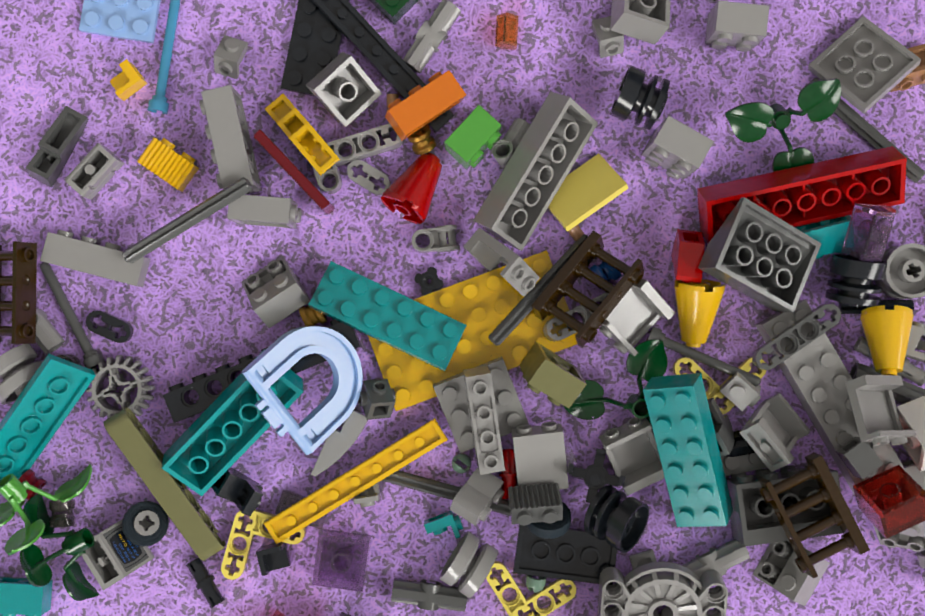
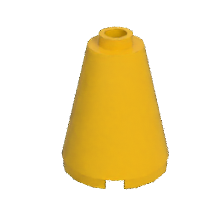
[674,279,725,348]
[860,305,914,375]

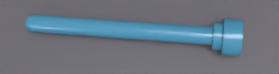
[147,0,180,114]

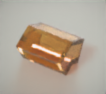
[495,13,518,50]

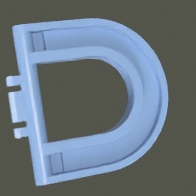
[242,326,363,455]

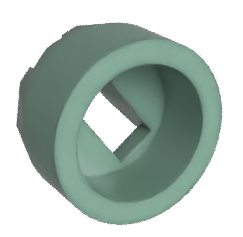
[452,453,471,474]
[526,575,546,593]

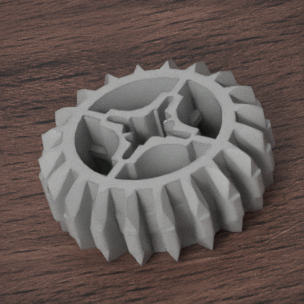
[85,355,155,419]

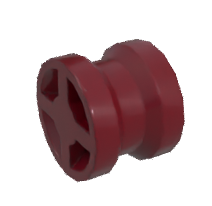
[18,469,47,500]

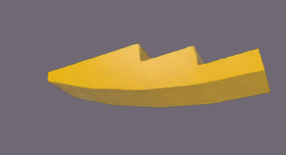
[265,93,340,176]

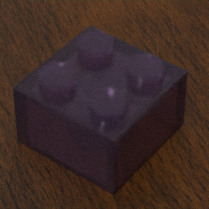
[312,529,372,592]

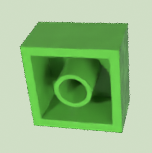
[444,105,502,170]

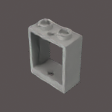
[227,195,302,229]

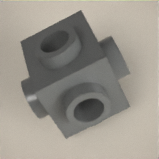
[358,379,395,420]

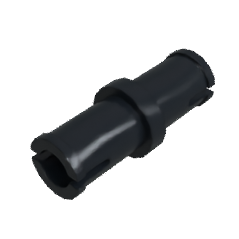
[186,557,225,608]

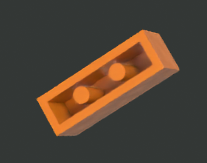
[385,70,466,141]

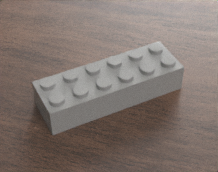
[473,91,598,251]

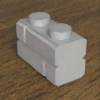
[64,143,125,200]

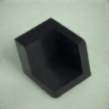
[256,542,291,576]

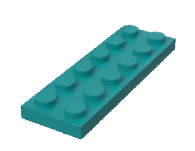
[308,261,467,371]
[0,354,96,480]

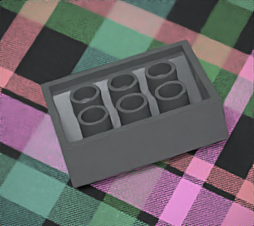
[698,197,822,312]

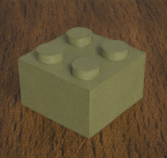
[519,342,587,408]

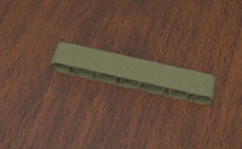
[104,407,226,561]

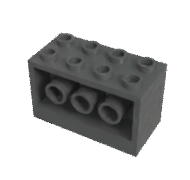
[726,463,843,546]

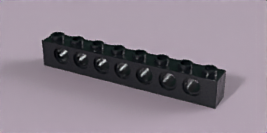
[163,320,362,423]

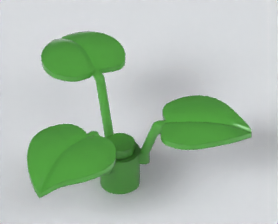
[0,464,92,555]

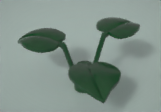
[725,78,841,172]
[563,339,668,435]
[19,494,99,601]

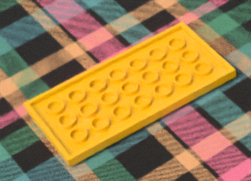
[368,250,578,411]

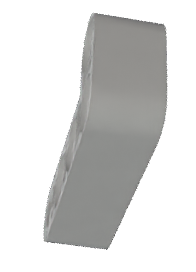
[312,123,404,194]

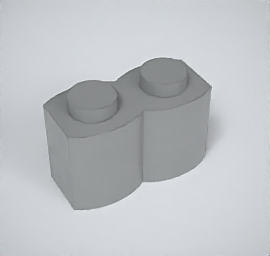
[450,468,505,526]

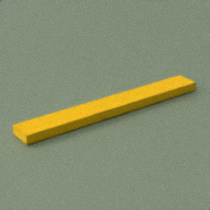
[264,418,448,545]

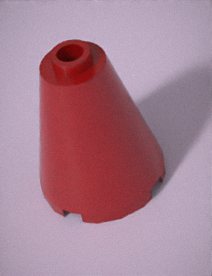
[381,153,442,224]

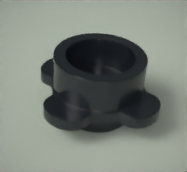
[415,267,444,295]

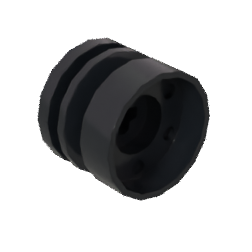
[610,65,670,130]
[825,254,887,307]
[584,485,649,553]

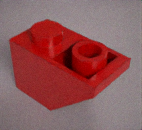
[671,229,705,283]

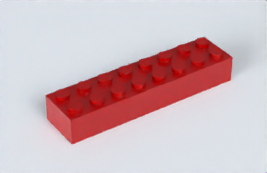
[697,146,907,244]

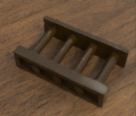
[531,230,644,348]
[0,241,37,344]
[759,452,870,578]

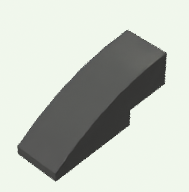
[26,106,89,188]

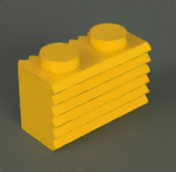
[137,137,199,192]

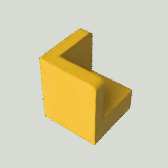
[110,59,148,101]

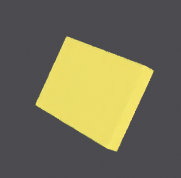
[548,153,628,232]

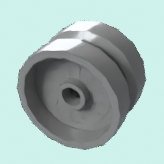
[874,243,925,299]
[0,344,42,405]
[439,531,498,598]

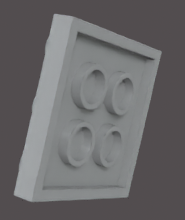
[808,16,921,114]
[433,357,529,453]

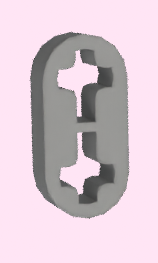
[347,160,390,196]

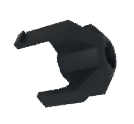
[566,448,626,503]

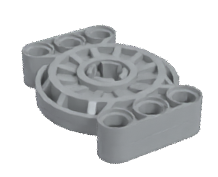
[597,561,728,616]

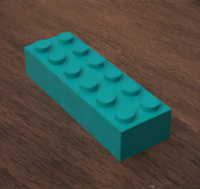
[161,349,304,496]
[643,373,734,527]

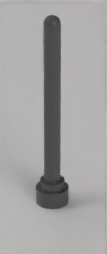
[40,262,106,370]
[646,326,761,386]

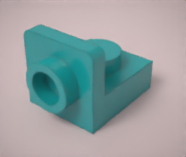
[424,511,464,539]

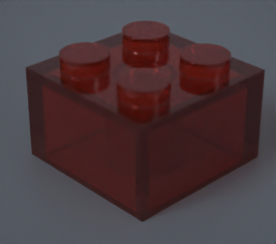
[853,465,925,539]

